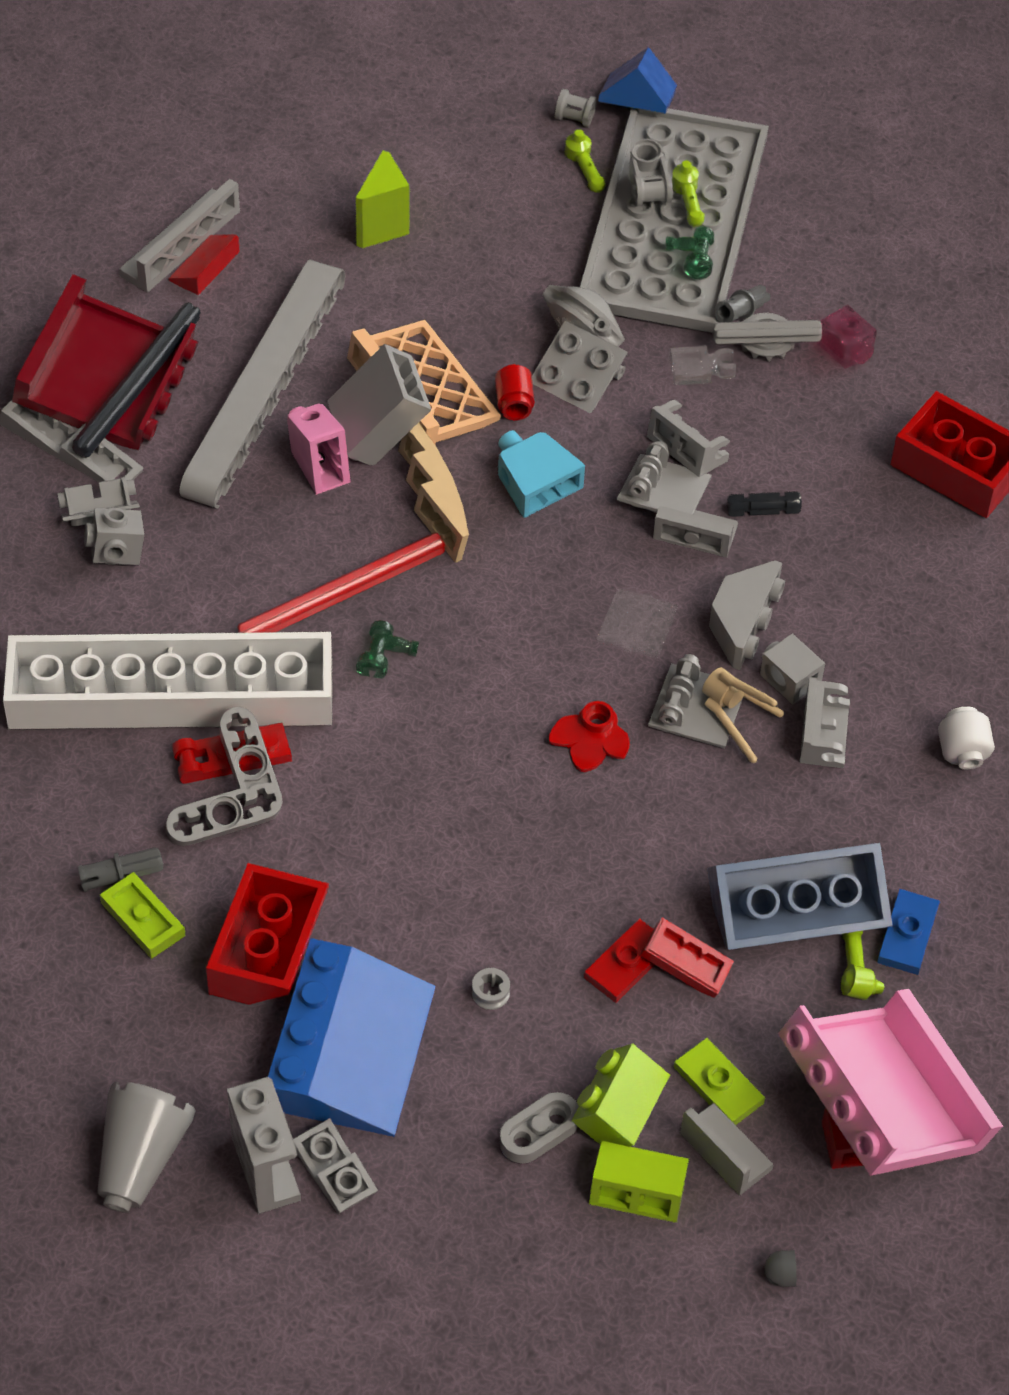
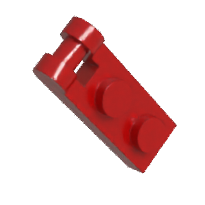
[172,722,292,784]

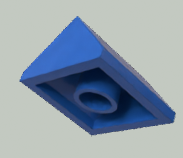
[598,47,677,114]

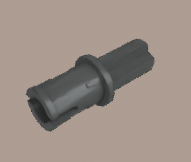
[714,285,771,322]
[78,847,163,892]

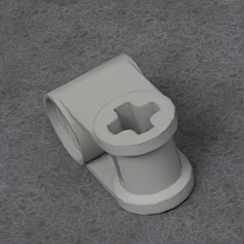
[629,139,673,206]

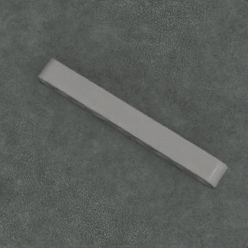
[180,260,345,509]

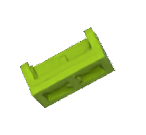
[589,1141,689,1223]

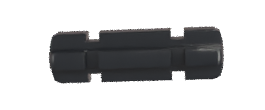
[727,491,802,517]

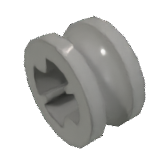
[472,968,510,1010]

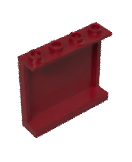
[12,274,198,451]

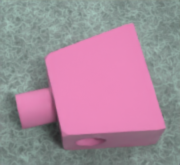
[287,404,351,495]

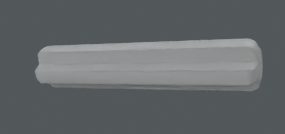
[713,320,822,345]

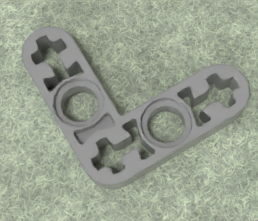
[166,707,283,846]

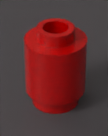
[495,364,535,421]

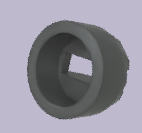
[764,1250,797,1287]

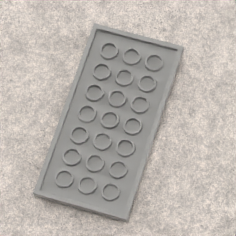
[580,108,769,333]

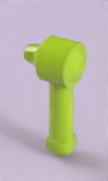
[565,129,606,193]
[672,160,704,227]
[841,931,884,1000]

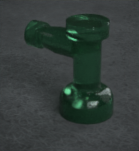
[666,226,715,280]
[356,620,419,679]

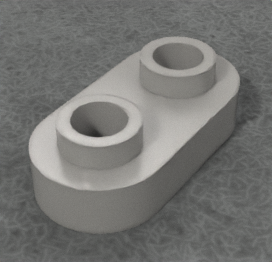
[500,1092,579,1163]

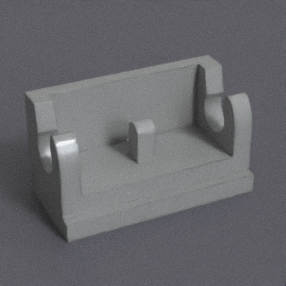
[647,400,730,477]
[800,677,850,768]

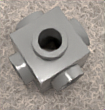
[84,508,144,565]

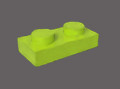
[100,872,186,959]

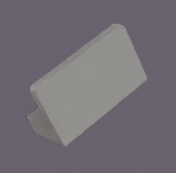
[653,506,738,557]
[680,1103,773,1196]

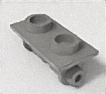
[57,477,140,526]

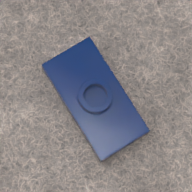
[877,889,940,975]

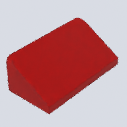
[169,234,240,295]

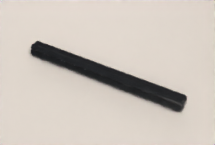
[72,302,201,458]

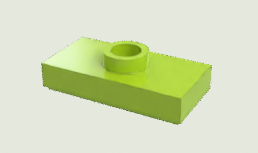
[674,1038,765,1125]

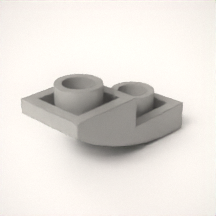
[293,1118,378,1214]

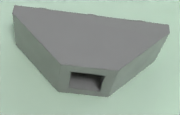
[709,560,785,670]

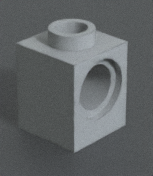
[760,633,825,705]

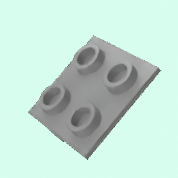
[532,321,628,413]
[617,441,712,514]
[648,654,743,749]

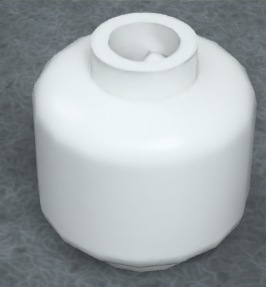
[938,707,995,770]

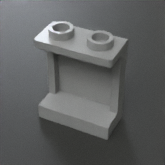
[227,1077,301,1214]

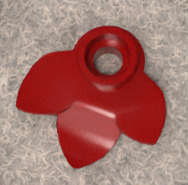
[549,701,630,772]

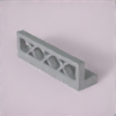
[119,179,240,293]

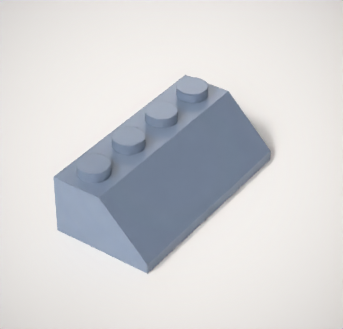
[707,843,893,950]

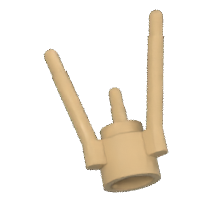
[702,667,784,763]

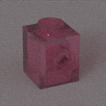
[817,305,877,369]

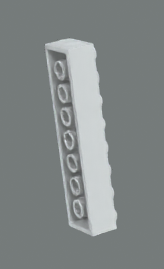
[3,632,332,729]

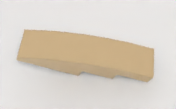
[399,423,469,563]

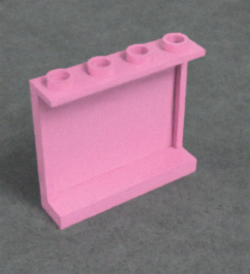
[778,989,1003,1176]

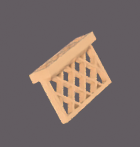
[347,320,501,445]

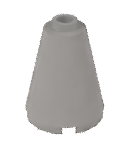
[97,1082,196,1213]

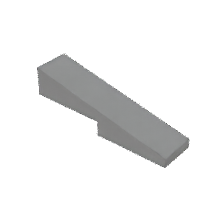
[0,400,144,482]

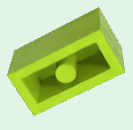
[571,1043,670,1146]

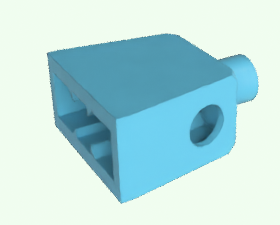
[498,431,585,518]

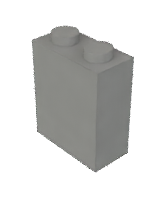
[327,344,432,465]

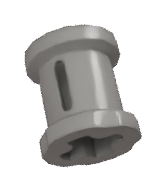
[555,89,597,128]

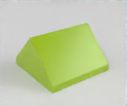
[356,150,409,248]

